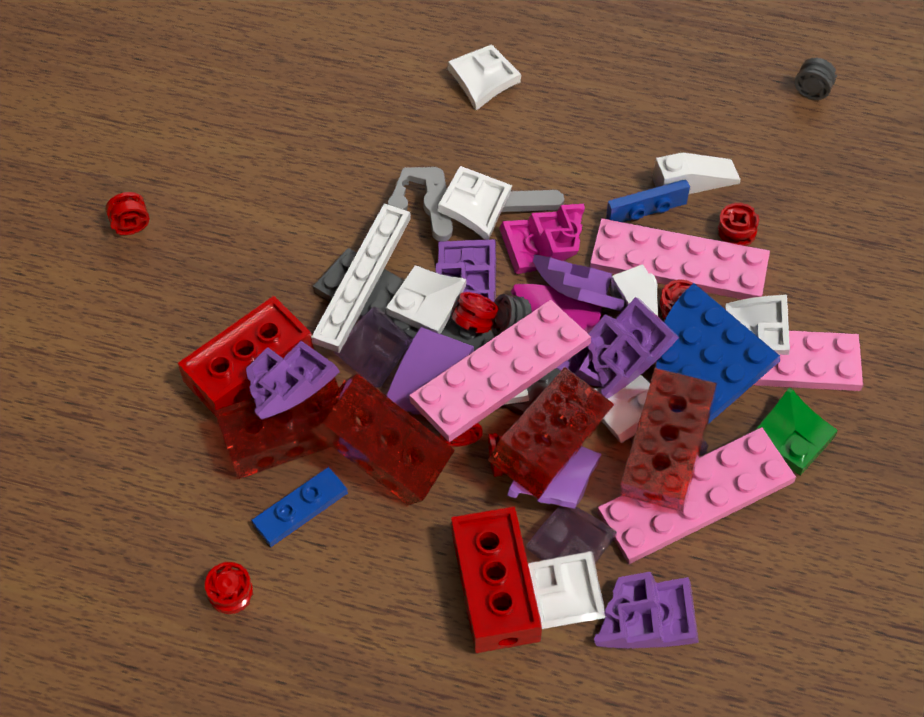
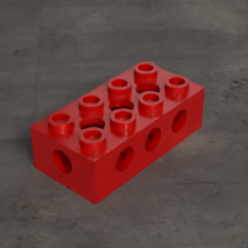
[177,296,314,421]
[451,506,542,654]

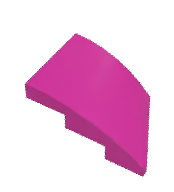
[499,204,585,274]
[511,284,602,333]

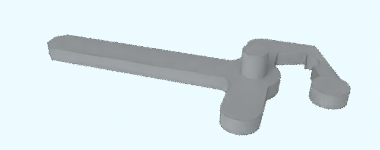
[388,167,564,242]

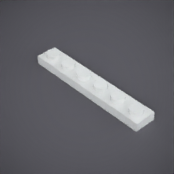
[311,204,411,353]

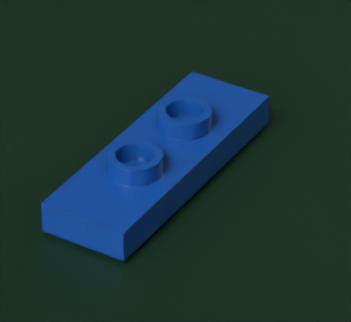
[606,180,690,222]
[251,467,348,547]

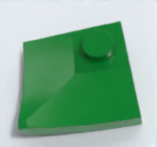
[755,387,838,476]

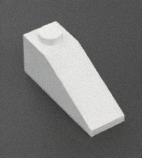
[653,152,741,194]
[610,264,658,316]

